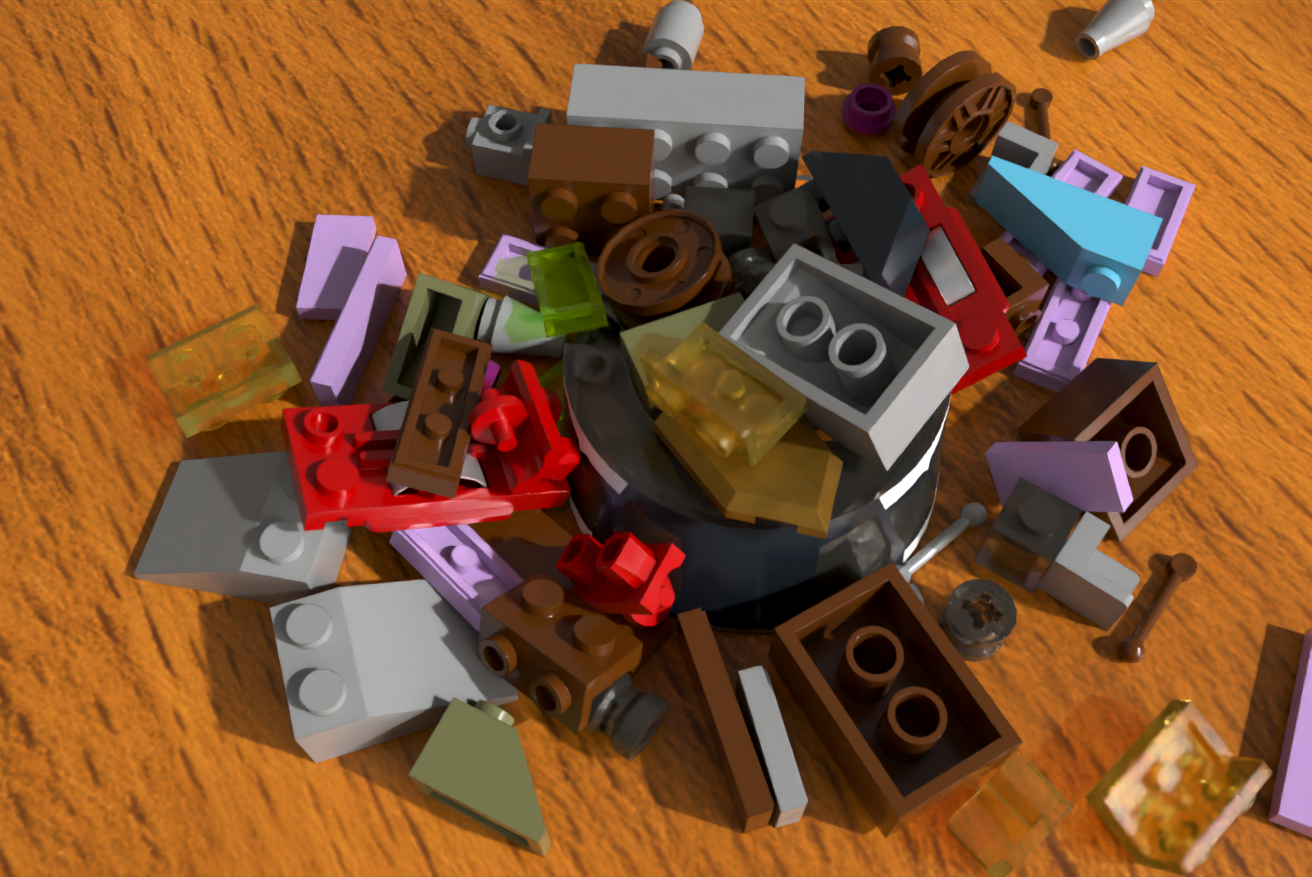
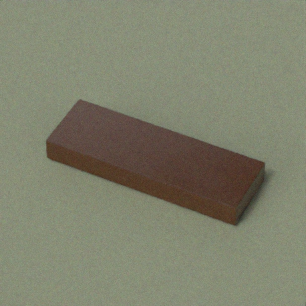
[386,328,493,499]
[676,608,775,834]

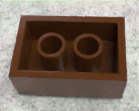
[768,562,1023,838]

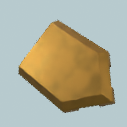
[653,377,843,539]

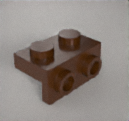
[477,571,643,733]

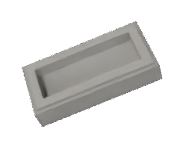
[735,665,808,828]

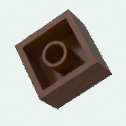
[527,123,655,257]

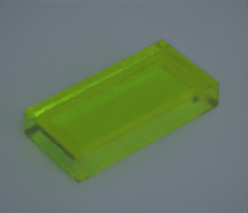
[526,242,608,338]

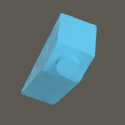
[975,156,1163,306]

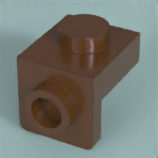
[981,237,1049,337]

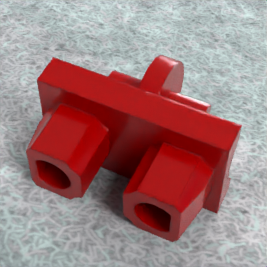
[468,359,582,495]
[556,532,686,626]

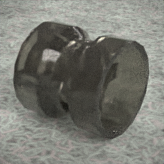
[584,673,670,762]

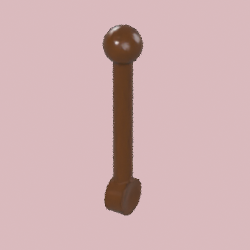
[1029,88,1060,177]
[1117,553,1197,664]

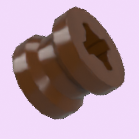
[867,26,923,96]

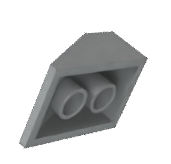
[711,243,969,471]
[134,451,354,605]
[270,579,519,763]

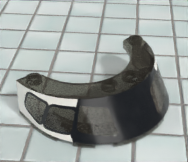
[563,343,951,635]

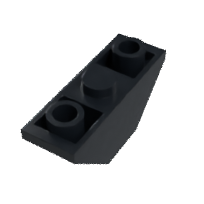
[802,151,930,297]

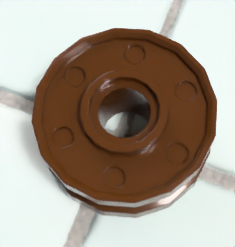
[891,50,1017,178]
[596,209,733,331]

